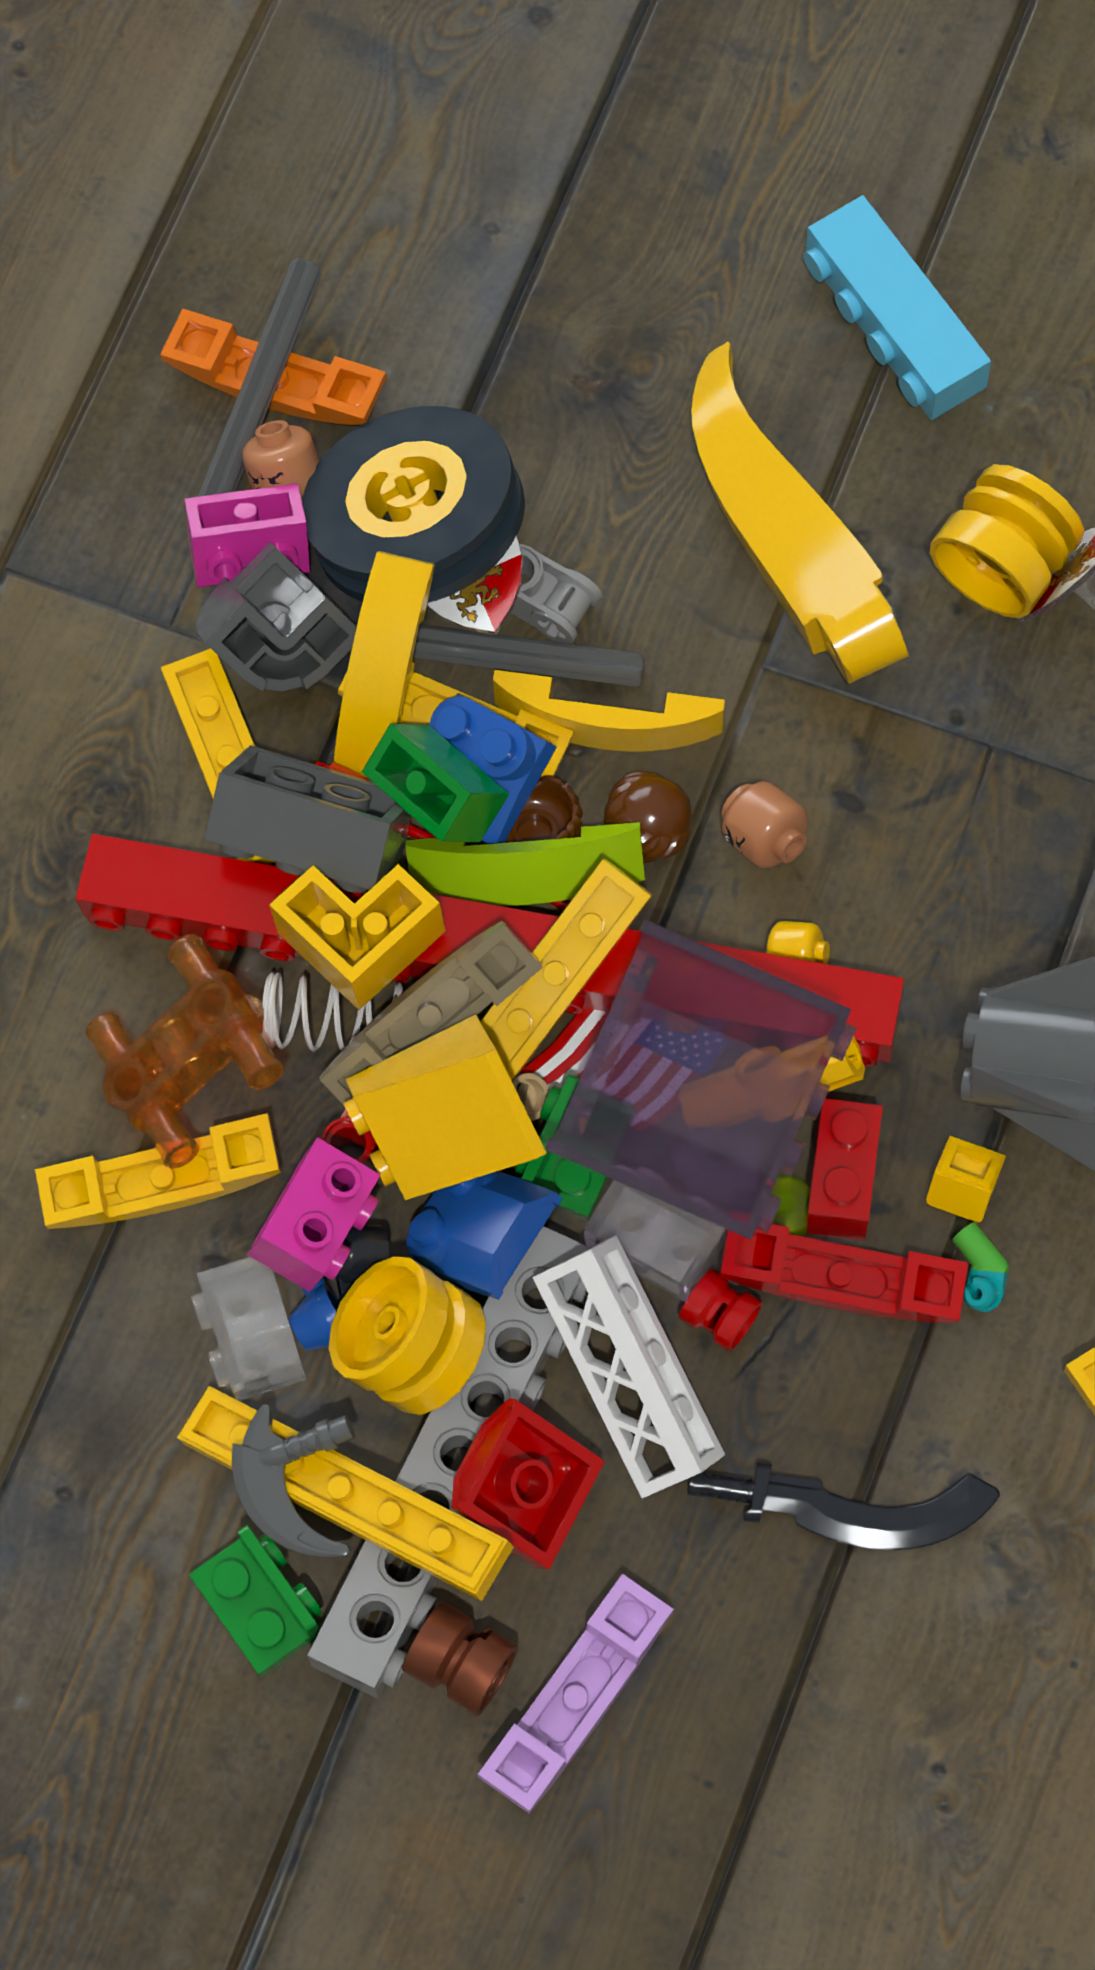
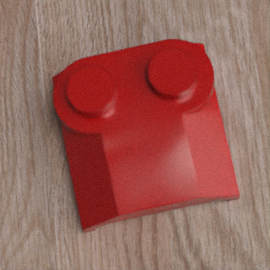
[452,1398,605,1570]

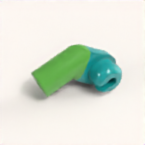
[952,1222,1009,1312]

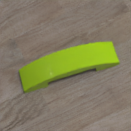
[405,822,645,906]

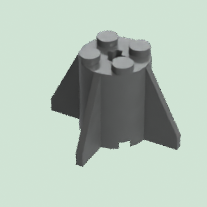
[961,956,1095,1171]

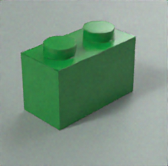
[361,724,509,842]

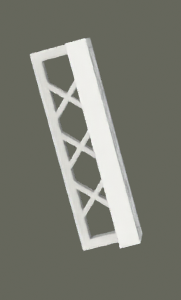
[532,1235,725,1498]

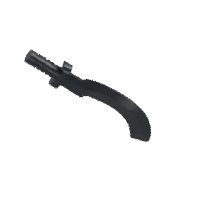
[688,1462,1000,1550]

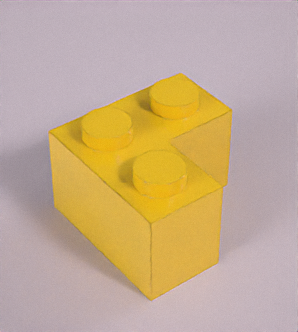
[269,864,446,1010]

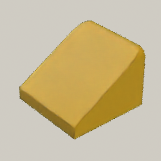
[926,1136,1006,1222]

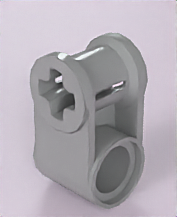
[508,544,603,644]

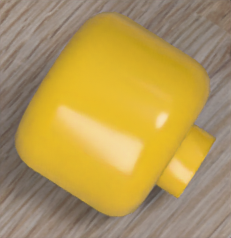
[766,921,830,964]

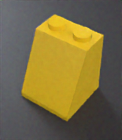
[343,1014,547,1200]

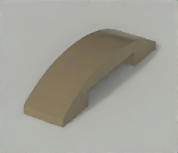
[319,921,543,1105]

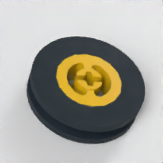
[302,406,525,603]

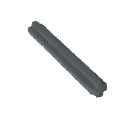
[197,258,320,497]
[413,624,645,687]

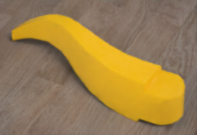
[691,342,909,684]

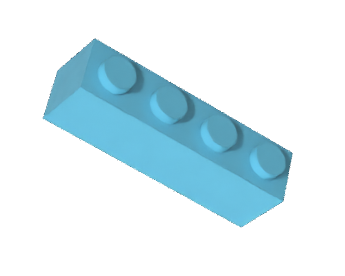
[803,195,991,421]

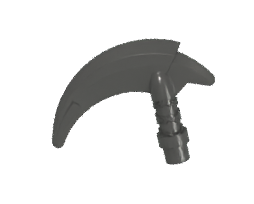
[232,1404,355,1558]

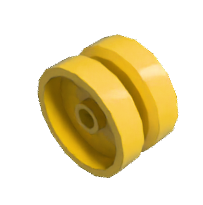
[329,1256,486,1415]

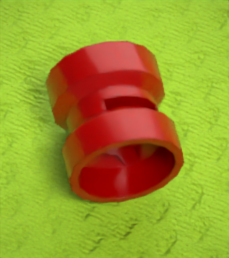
[679,1268,763,1352]

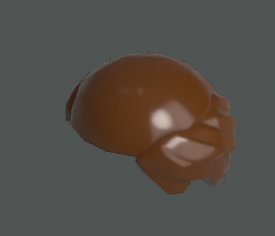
[604,771,692,863]
[504,775,585,843]

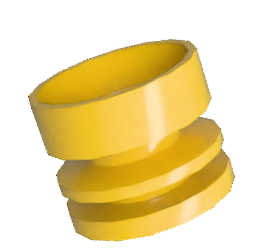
[929,464,1085,618]

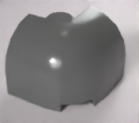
[196,542,357,692]

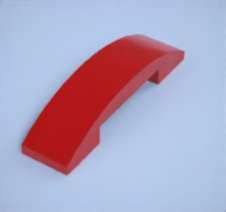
[719,1215,968,1324]

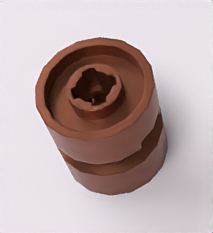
[402,1601,519,1717]

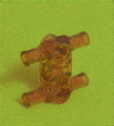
[85,934,284,1169]

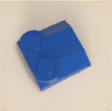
[429,693,557,844]
[406,1171,563,1300]

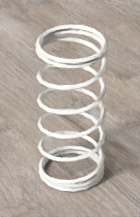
[261,972,403,1052]

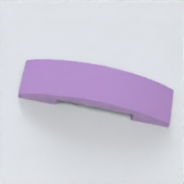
[478,1574,674,1813]

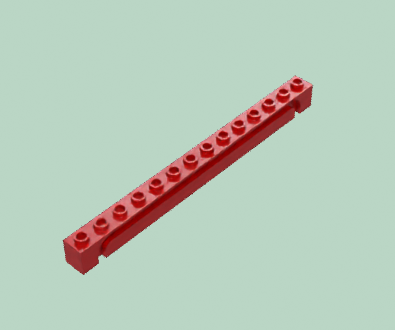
[75,834,904,1067]

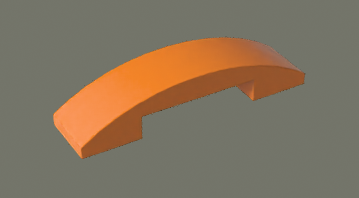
[160,309,387,425]

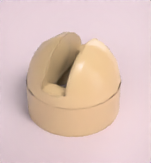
[512,1073,550,1121]

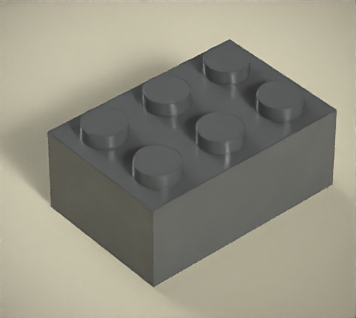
[204,745,412,893]

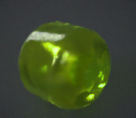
[756,1177,811,1237]

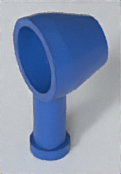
[288,1277,340,1351]

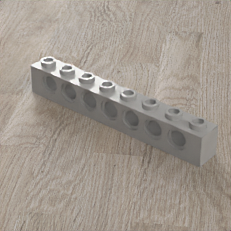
[307,1226,590,1699]

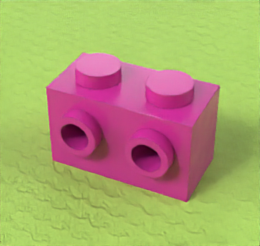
[184,483,310,588]
[247,1137,380,1292]

